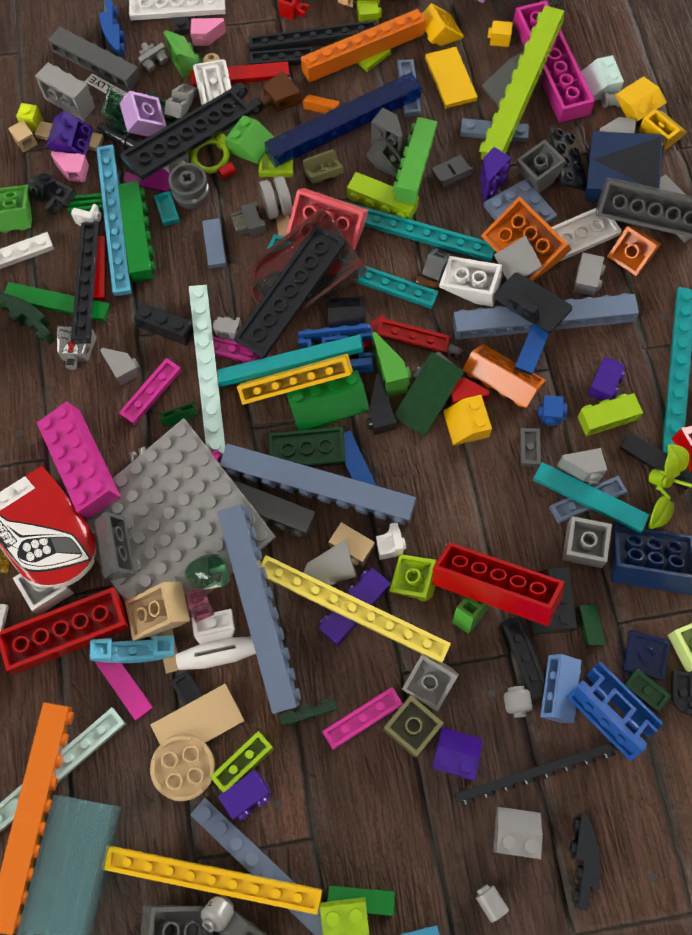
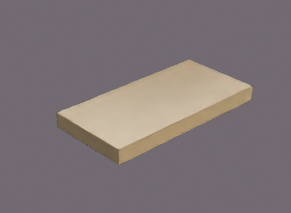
[150,683,245,745]

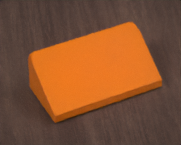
[303,94,340,116]

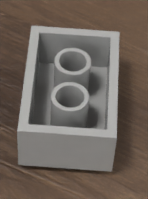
[35,63,95,121]

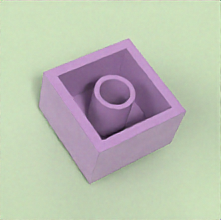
[120,91,166,137]

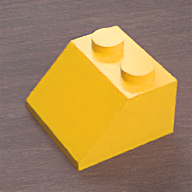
[422,3,464,46]
[615,77,667,122]
[443,395,492,446]

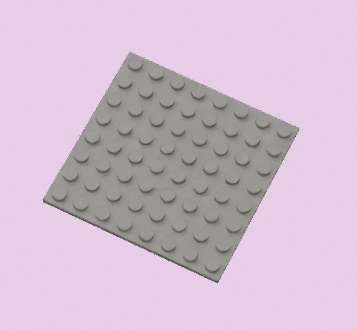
[82,418,276,640]

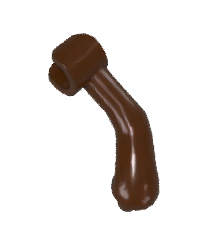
[415,276,440,289]

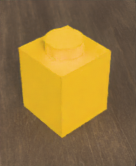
[487,20,513,47]

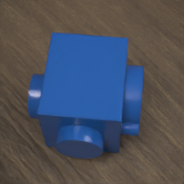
[538,395,567,426]

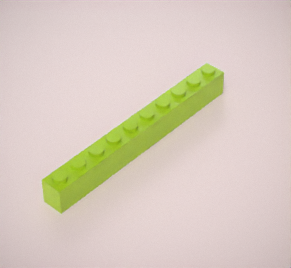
[479,6,564,160]

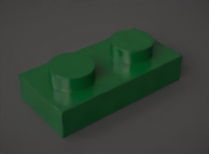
[160,402,199,427]
[624,668,671,712]

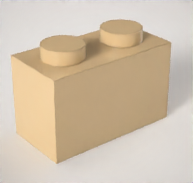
[329,522,375,567]

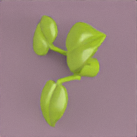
[648,444,692,529]

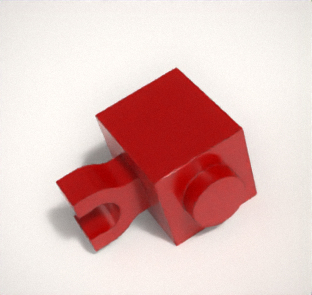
[278,0,310,21]

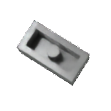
[573,253,606,297]

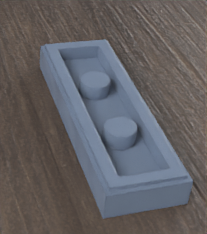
[202,218,226,269]

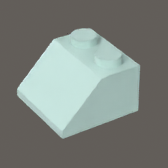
[581,55,624,100]

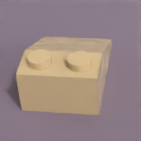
[125,582,190,641]

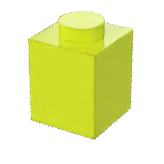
[16,103,43,132]

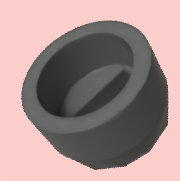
[447,343,463,359]

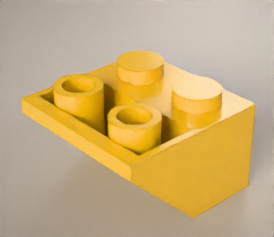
[638,109,687,153]

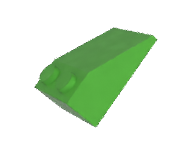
[0,185,32,233]
[372,332,411,398]

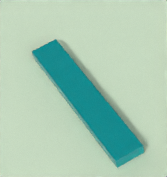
[533,462,649,533]

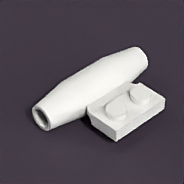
[176,609,256,670]

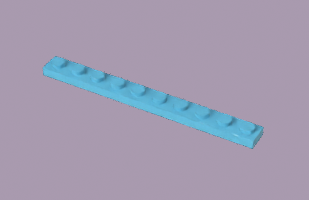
[96,145,132,297]

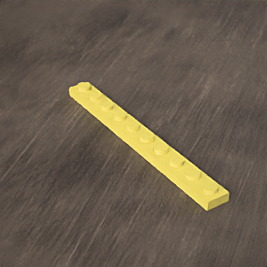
[261,555,451,663]

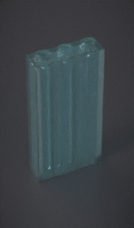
[17,795,121,935]

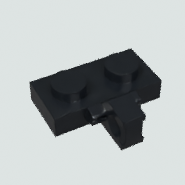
[45,180,77,215]

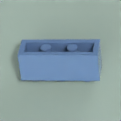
[540,654,581,723]

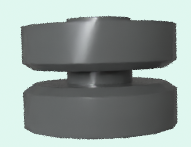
[168,163,210,209]

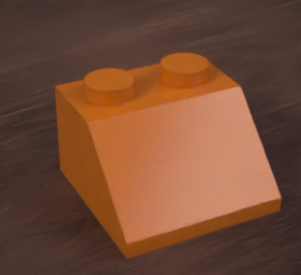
[607,225,661,276]

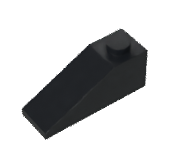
[366,373,396,435]

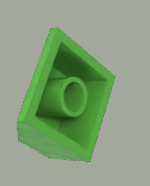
[164,30,201,79]
[225,115,275,164]

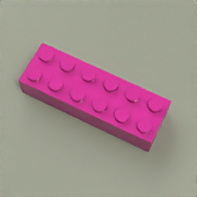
[37,402,121,519]

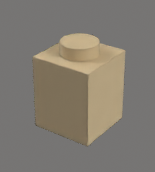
[8,120,38,153]

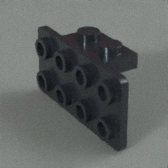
[548,126,587,191]
[493,273,572,333]

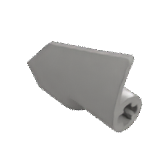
[303,540,356,585]

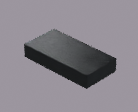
[170,670,203,706]

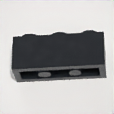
[134,303,194,346]

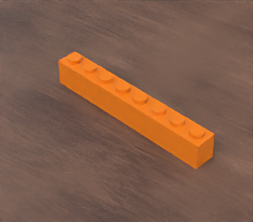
[301,9,426,83]

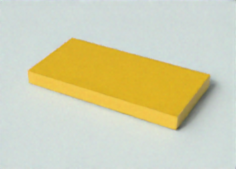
[425,47,477,109]

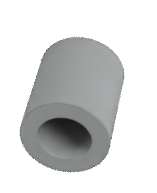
[476,884,509,923]

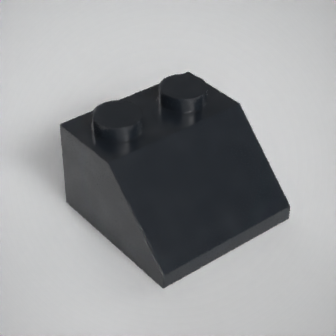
[327,296,365,328]

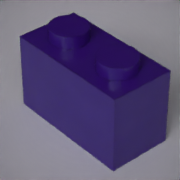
[587,356,626,401]

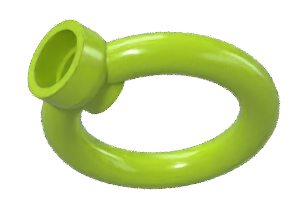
[190,133,230,174]

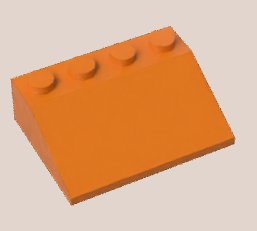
[481,196,572,282]

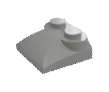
[402,654,459,711]

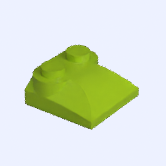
[389,554,437,601]

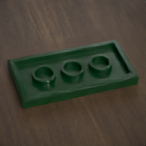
[394,352,465,436]
[268,426,346,467]

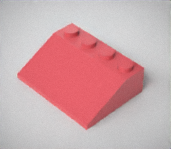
[285,188,369,260]

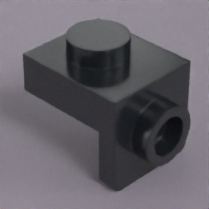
[29,173,56,201]

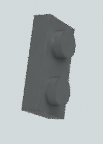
[520,428,541,467]

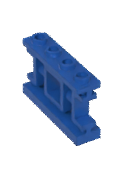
[298,323,374,374]
[566,662,663,761]

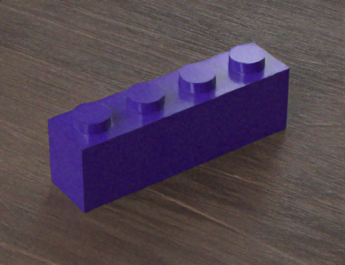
[319,568,391,647]

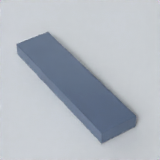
[397,59,421,117]
[549,475,628,524]

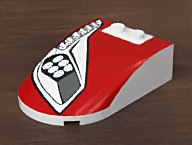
[0,466,98,589]

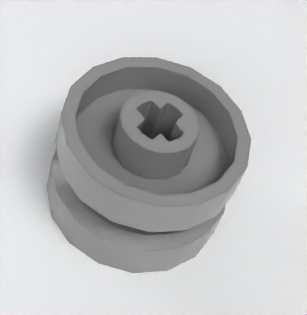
[259,176,293,220]

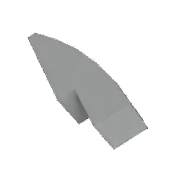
[164,83,198,118]

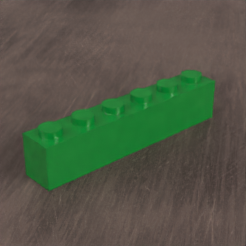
[118,181,156,282]

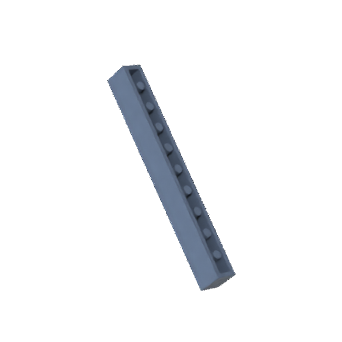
[452,293,639,340]
[217,504,301,714]

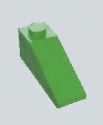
[452,597,490,634]

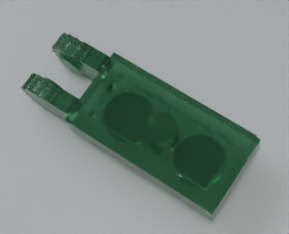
[279,698,338,726]

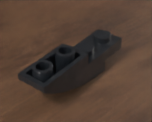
[569,813,600,911]

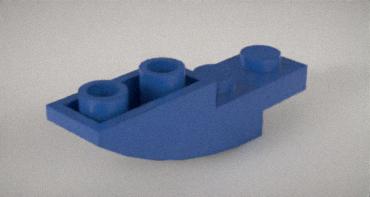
[99,0,126,58]

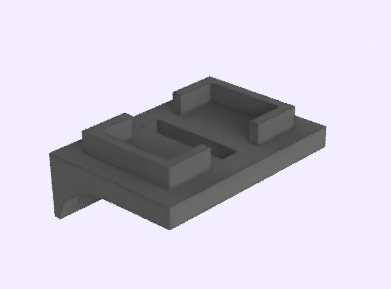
[431,155,473,187]

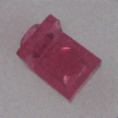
[185,589,215,622]

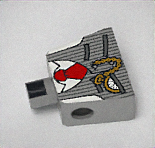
[57,326,96,370]

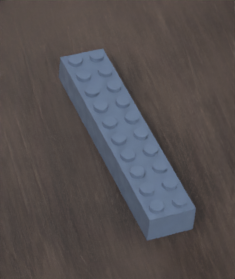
[220,443,416,526]

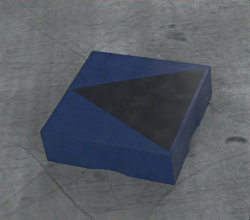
[585,131,663,202]

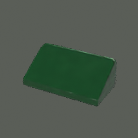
[576,605,606,648]

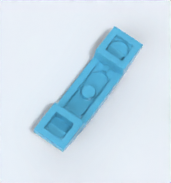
[90,635,174,663]

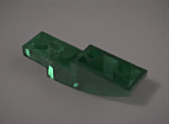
[0,293,55,345]

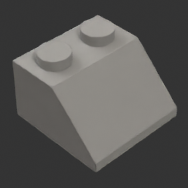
[555,448,607,487]
[493,807,543,859]

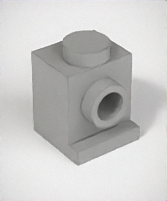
[213,317,242,340]

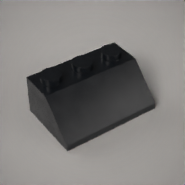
[530,567,577,635]

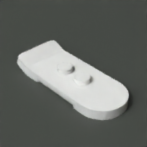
[193,59,236,135]

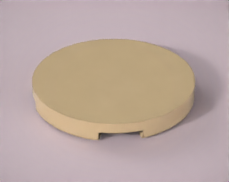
[150,734,215,801]

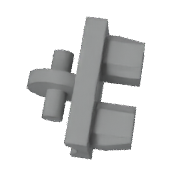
[138,42,168,73]

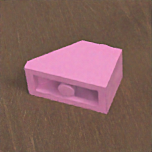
[190,18,226,46]

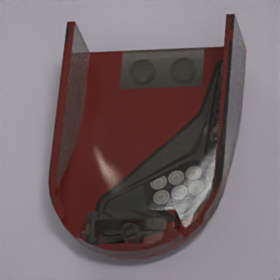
[250,208,368,317]

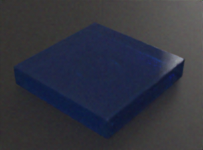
[622,630,671,681]

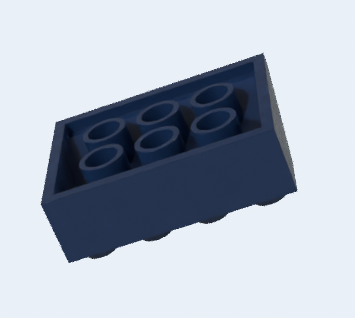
[610,523,692,595]

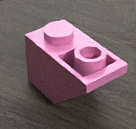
[51,152,89,182]

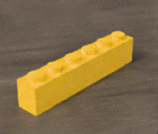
[237,353,353,405]

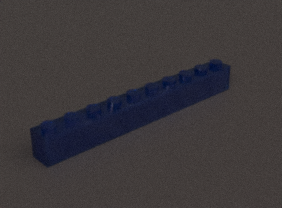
[264,73,422,168]

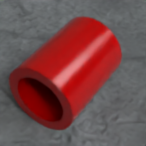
[217,162,236,180]

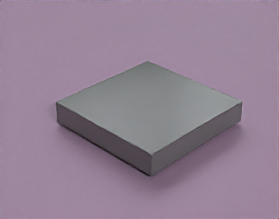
[494,236,543,280]

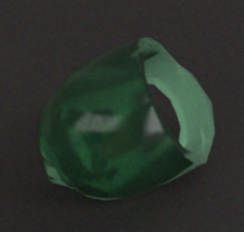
[184,554,230,590]

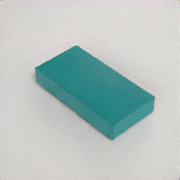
[154,191,180,227]

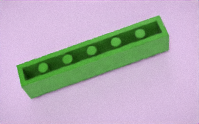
[393,117,437,205]

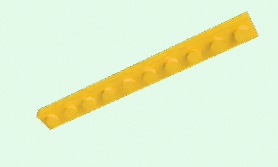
[104,846,323,915]

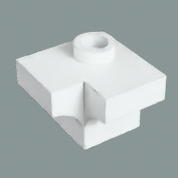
[376,523,406,560]

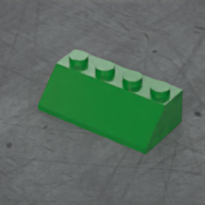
[286,370,369,430]

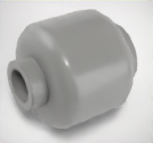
[504,686,533,718]
[201,896,234,932]

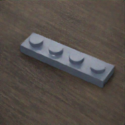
[460,118,529,142]

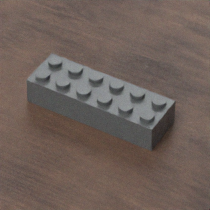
[595,177,692,238]

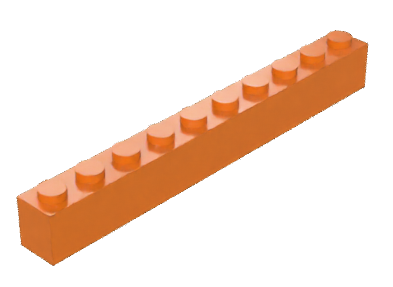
[0,702,74,935]

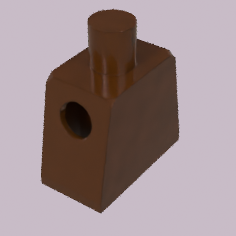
[259,71,301,112]

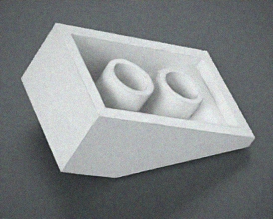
[439,256,503,307]

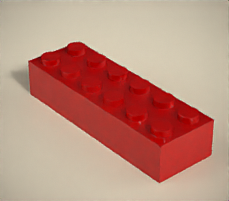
[432,543,565,626]
[0,587,130,675]

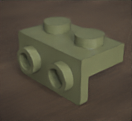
[303,149,344,184]

